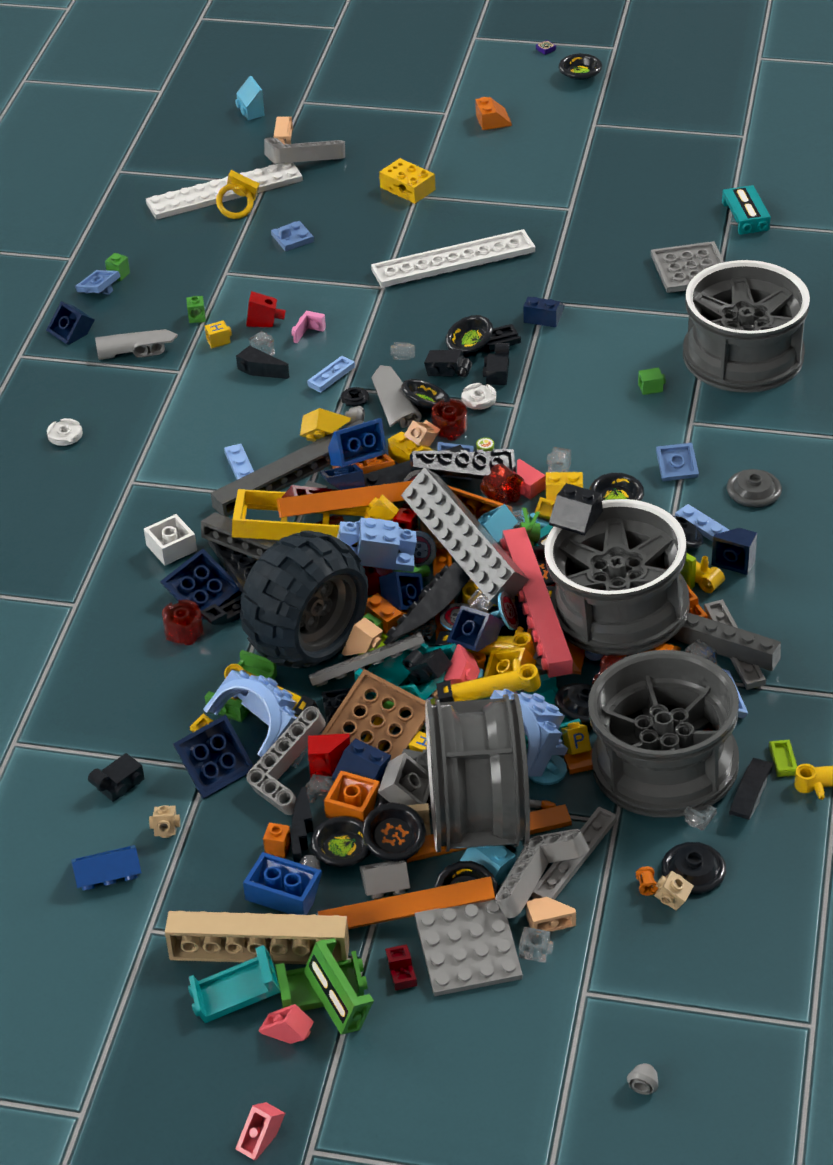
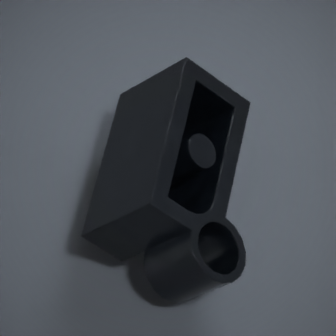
[483,343,510,385]
[424,350,472,377]
[402,648,452,686]
[88,753,145,802]

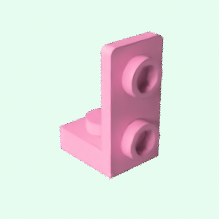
[292,311,326,343]

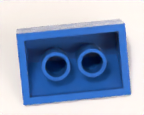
[328,418,388,467]
[71,845,141,891]
[243,852,322,915]

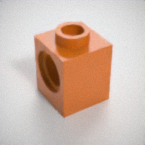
[263,822,292,859]

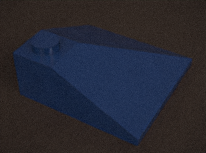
[160,549,240,622]
[173,715,254,799]

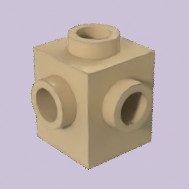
[149,805,180,838]
[654,871,694,910]

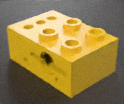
[379,158,436,204]

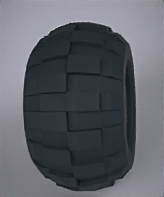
[240,531,368,669]

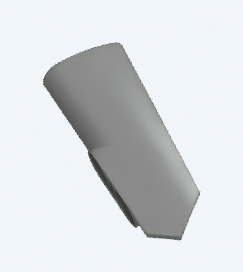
[95,329,178,360]
[371,365,422,428]

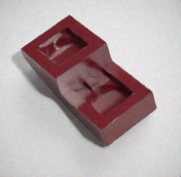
[385,944,417,991]

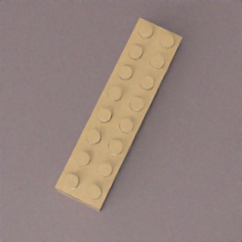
[165,911,349,964]

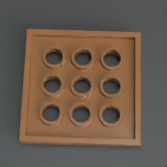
[321,669,432,760]

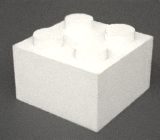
[144,514,197,566]

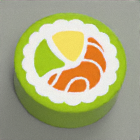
[476,438,494,451]

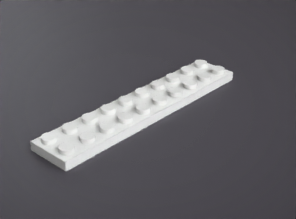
[146,163,303,220]
[371,229,535,288]

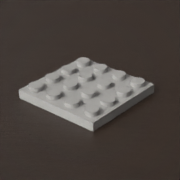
[651,241,724,293]
[415,900,523,996]

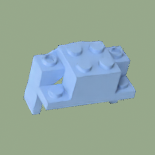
[337,518,417,572]
[203,670,297,757]
[490,689,568,777]

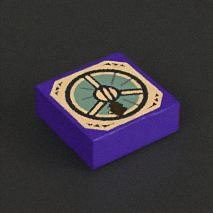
[536,40,556,55]

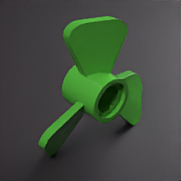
[519,507,540,546]

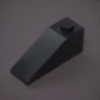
[236,345,290,379]

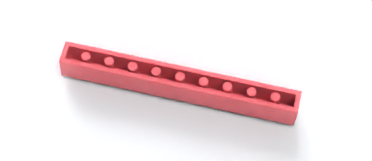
[500,527,573,678]

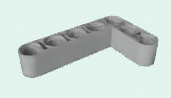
[264,137,345,164]
[246,706,326,815]
[495,829,590,918]

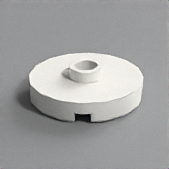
[461,383,496,410]
[47,418,83,446]

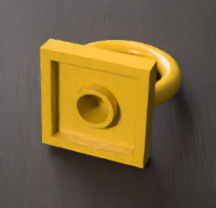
[216,170,260,219]

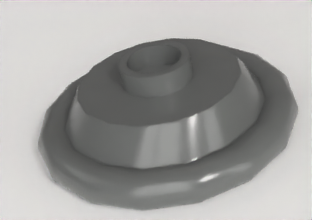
[726,469,782,508]

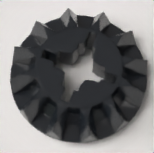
[341,387,369,407]

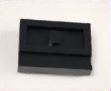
[486,324,521,351]

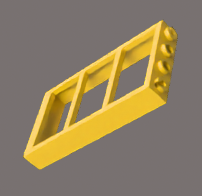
[232,489,372,545]

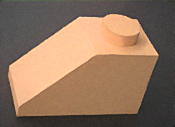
[341,617,383,656]
[526,897,576,936]

